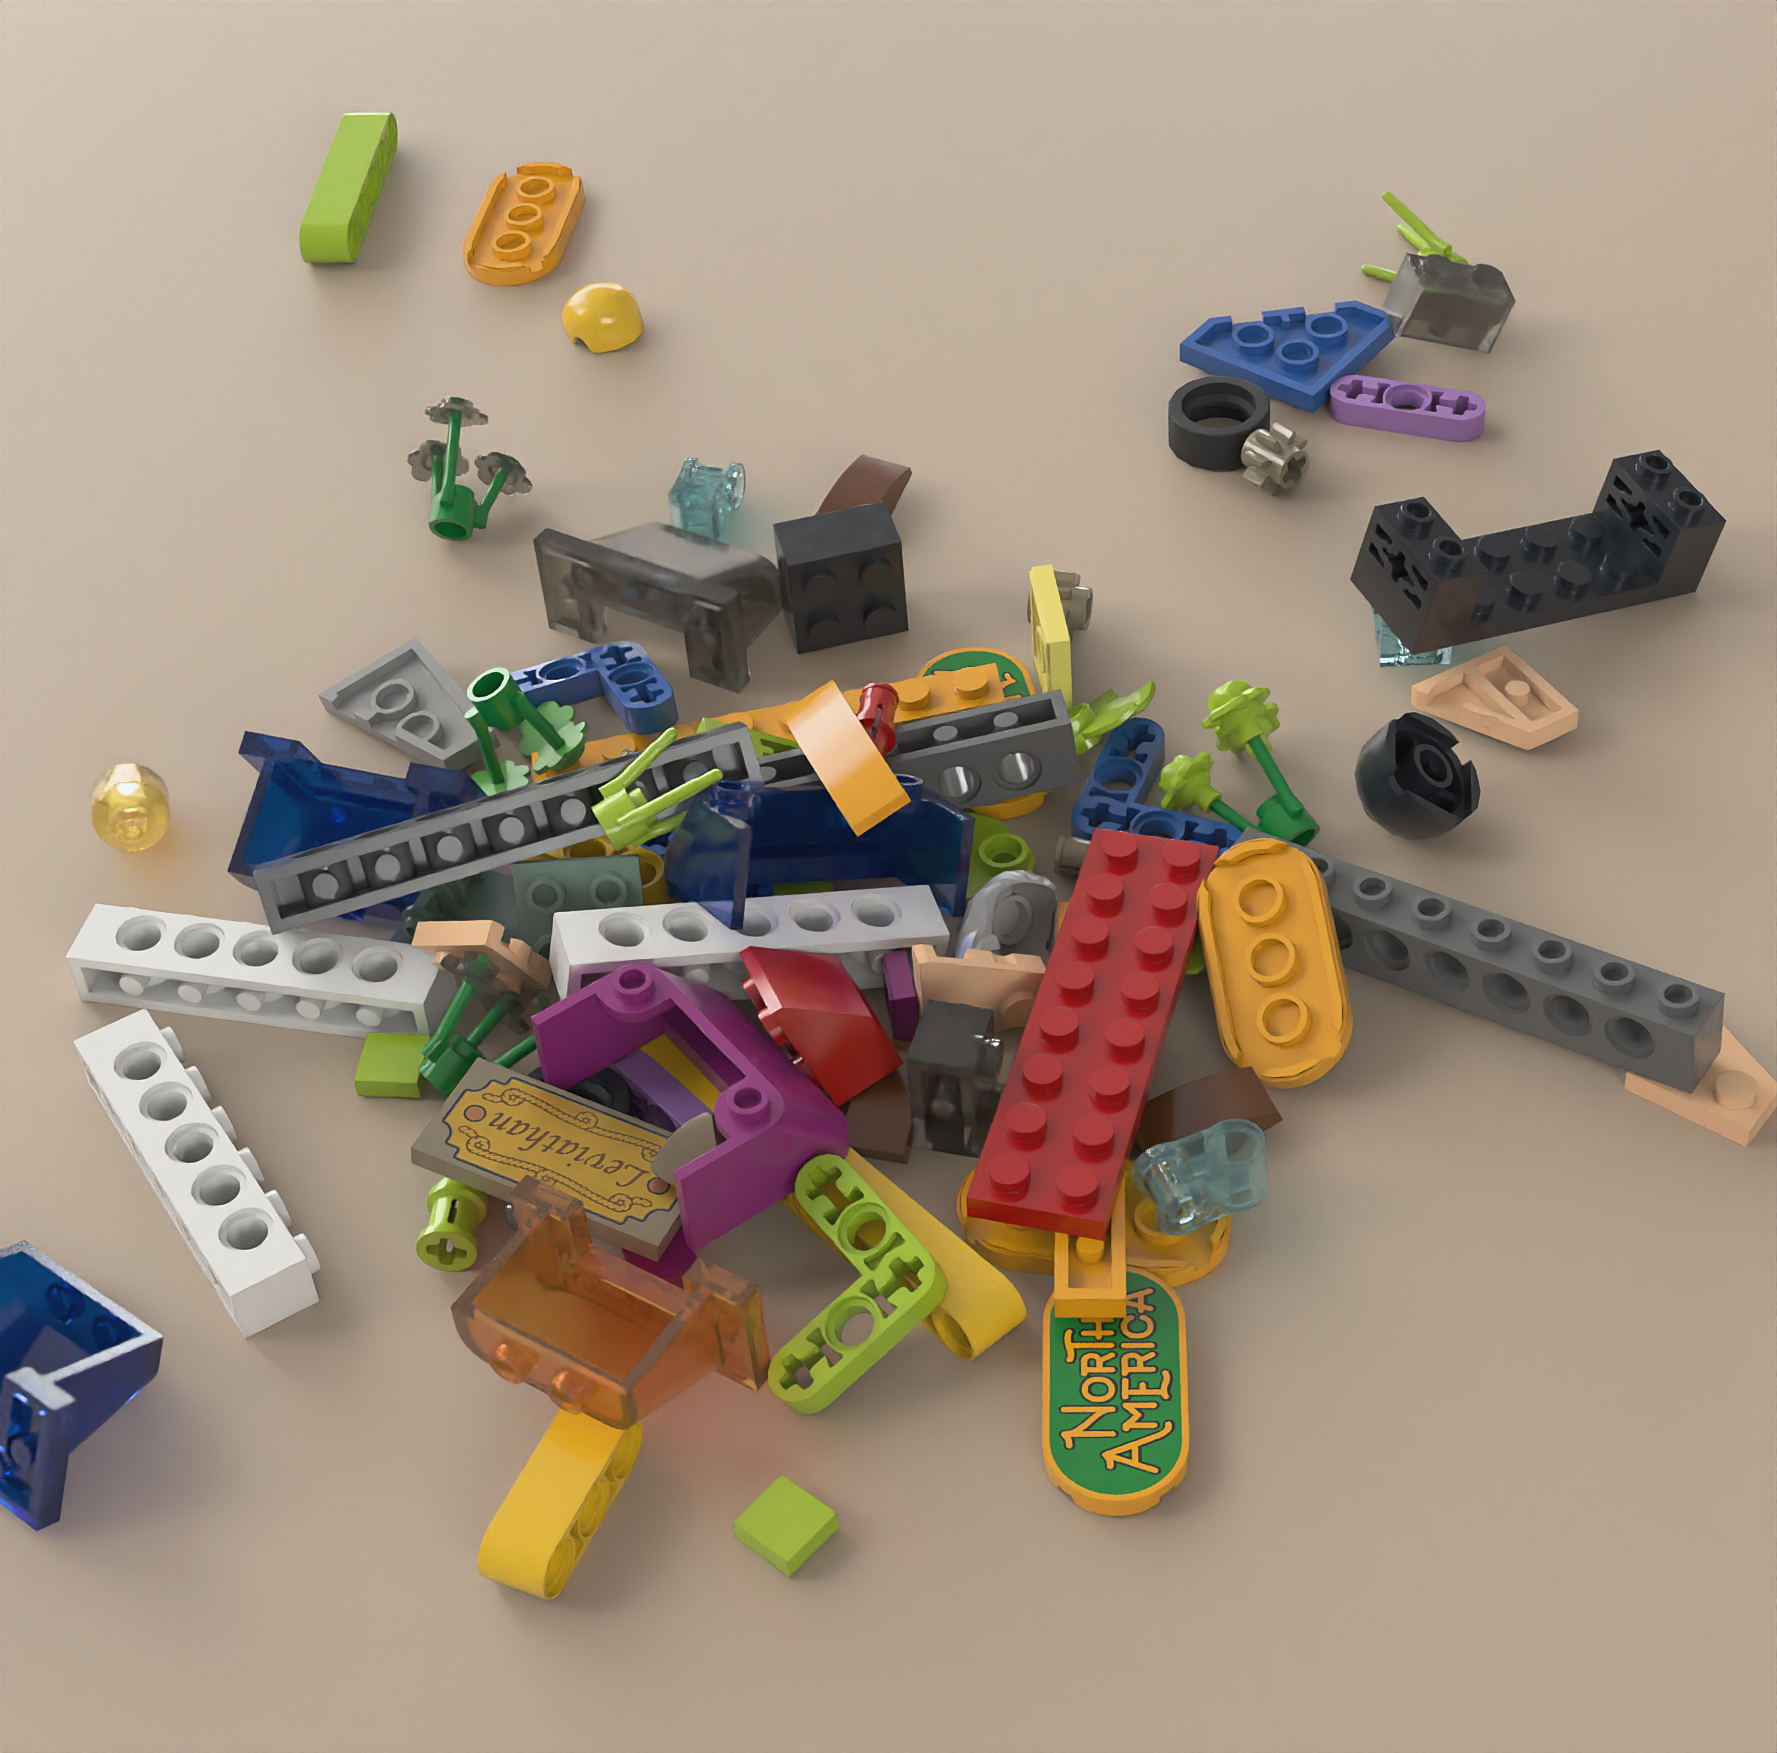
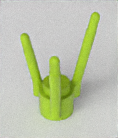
[1361,191,1469,297]
[591,727,752,851]

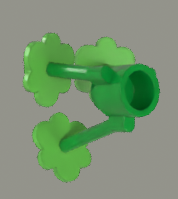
[465,667,589,801]

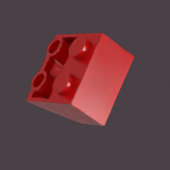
[739,946,904,1107]

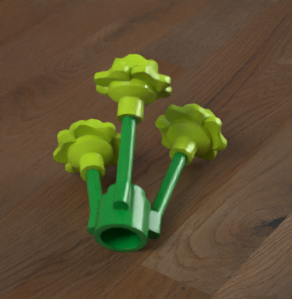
[1157,678,1320,847]

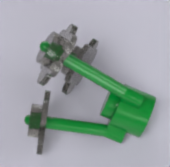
[407,397,533,541]
[418,951,561,1097]

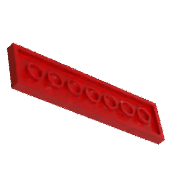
[966,828,1219,1241]

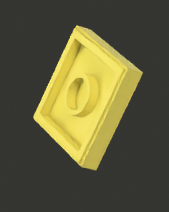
[1029,564,1073,710]

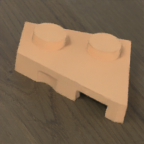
[1411,644,1579,751]
[411,920,552,997]
[912,944,1046,1047]
[1624,1025,1777,1147]

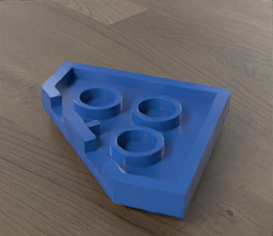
[1180,300,1400,414]

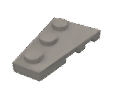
[318,637,501,776]

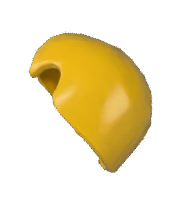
[561,281,644,353]

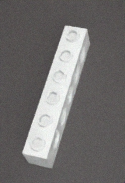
[549,885,950,1000]
[66,904,458,1039]
[73,1008,321,1339]

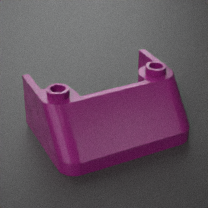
[530,964,850,1253]

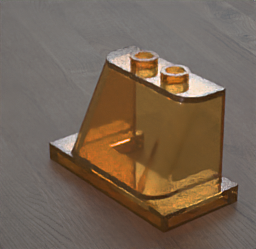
[450,1174,771,1430]

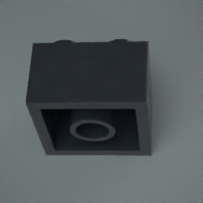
[773,501,909,654]

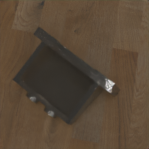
[533,522,783,694]

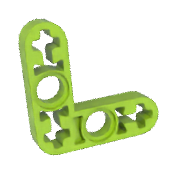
[768,1154,947,1415]

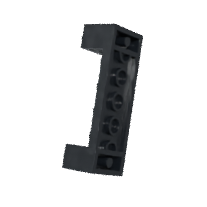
[1350,450,1726,655]

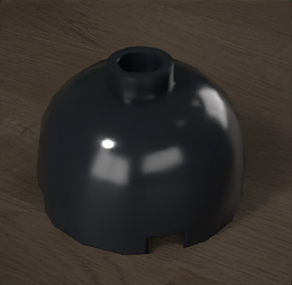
[1354,712,1481,840]

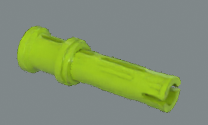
[416,1176,489,1272]

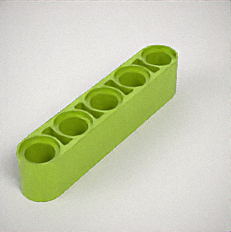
[299,112,398,263]

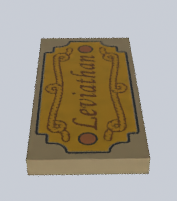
[411,1057,682,1262]

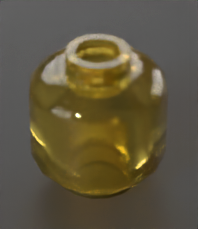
[90,763,170,851]

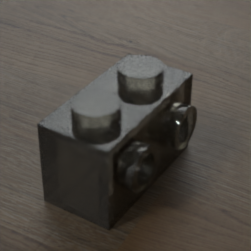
[1382,253,1516,353]
[906,999,1005,1159]

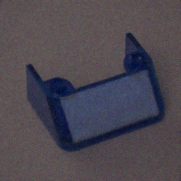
[663,774,975,930]

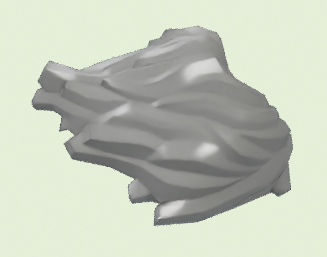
[950,870,1057,968]

